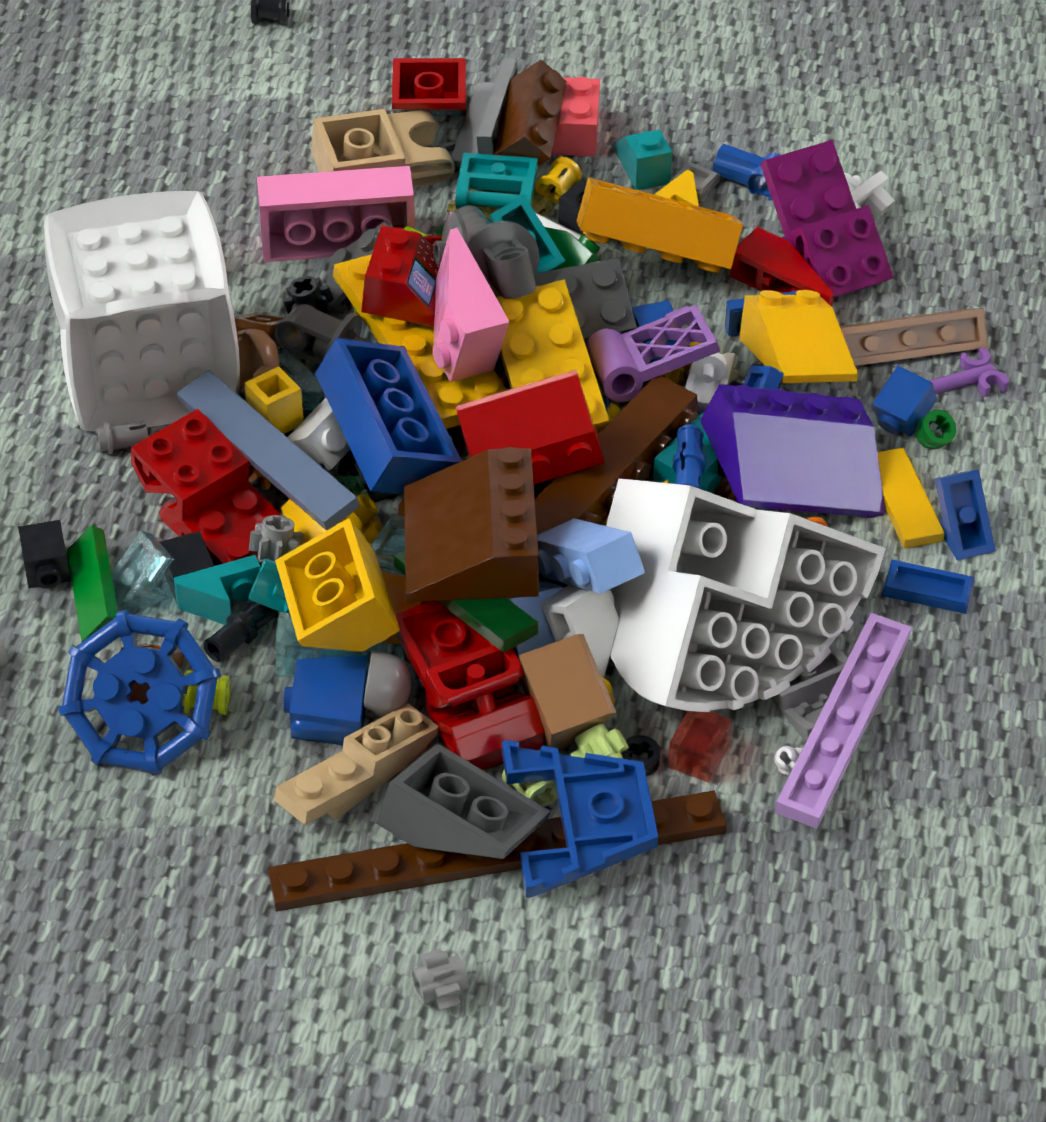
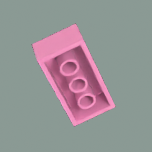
[257,166,415,262]

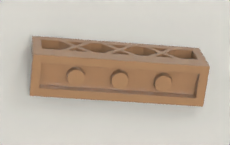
[840,308,988,366]

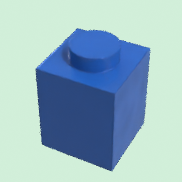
[872,366,937,436]

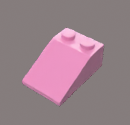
[433,228,509,383]

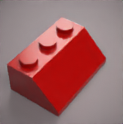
[456,369,605,485]

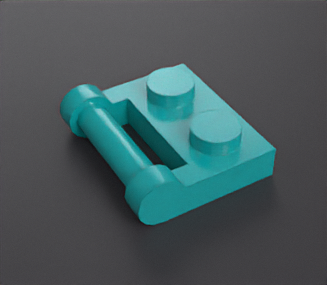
[455,153,538,209]

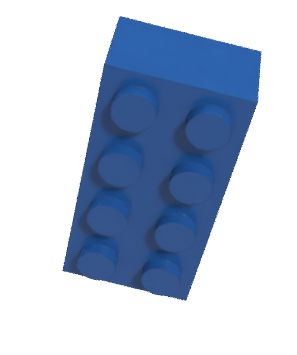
[315,338,462,494]

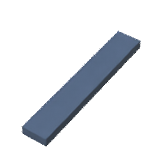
[176,370,360,531]

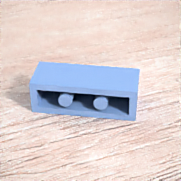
[537,518,645,594]

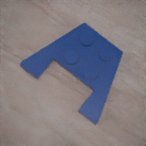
[502,740,658,898]

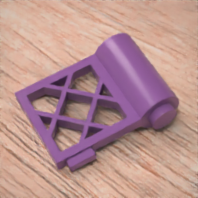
[586,305,720,402]

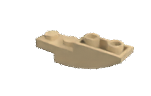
[274,703,439,825]

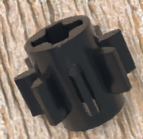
[283,276,334,314]

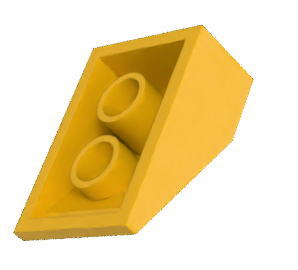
[739,290,858,383]

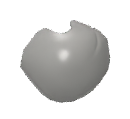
[364,650,412,720]

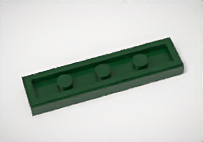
[393,550,538,653]

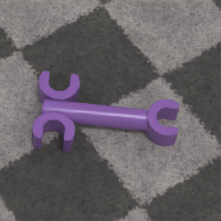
[929,347,1009,397]

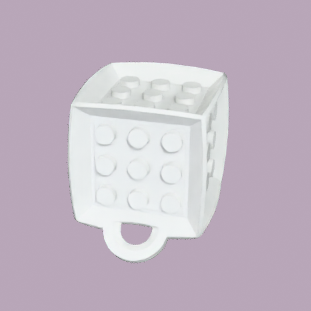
[44,191,240,431]

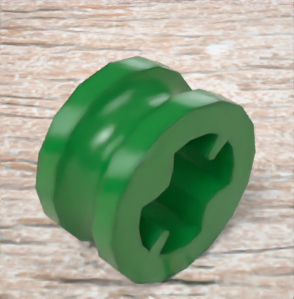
[915,410,957,449]

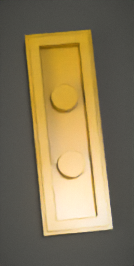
[877,447,945,549]

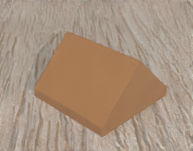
[519,634,617,752]

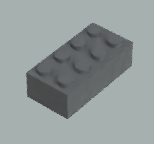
[494,257,637,372]

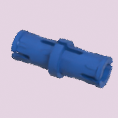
[672,424,706,490]

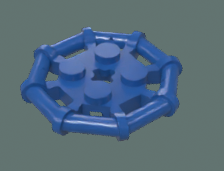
[58,610,221,776]

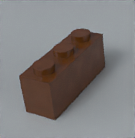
[493,60,567,166]

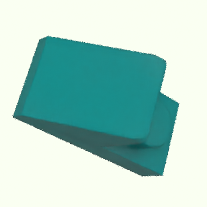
[174,555,261,625]

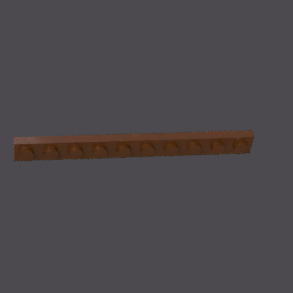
[267,790,726,912]

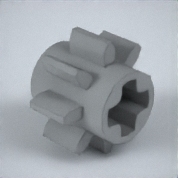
[249,515,304,564]
[411,948,469,1011]

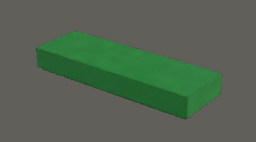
[67,525,118,642]

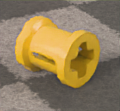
[535,157,582,205]

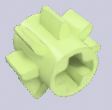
[570,723,629,759]

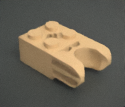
[311,109,455,188]

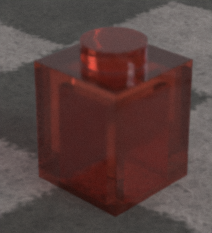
[668,711,732,783]

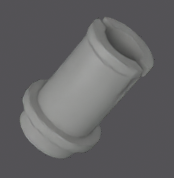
[96,420,148,455]

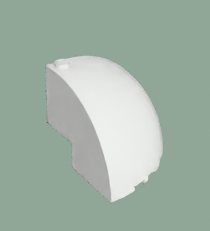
[606,479,886,712]

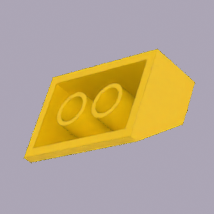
[275,518,400,652]

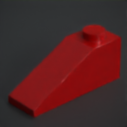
[730,226,834,307]

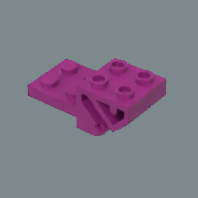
[760,140,894,298]

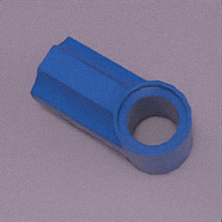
[713,144,781,200]

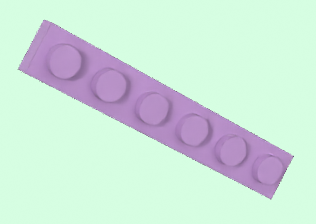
[775,613,912,829]

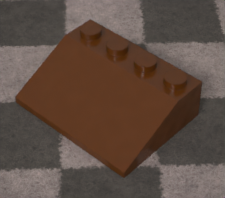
[404,447,539,602]

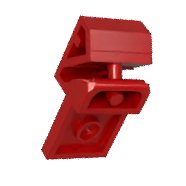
[131,409,281,566]
[395,601,544,770]

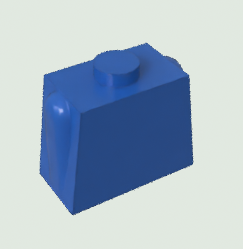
[284,655,368,745]

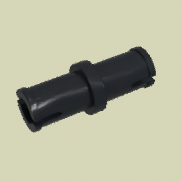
[203,602,280,662]

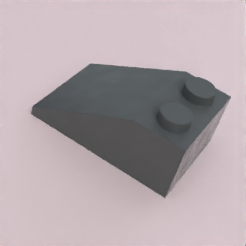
[376,743,551,859]

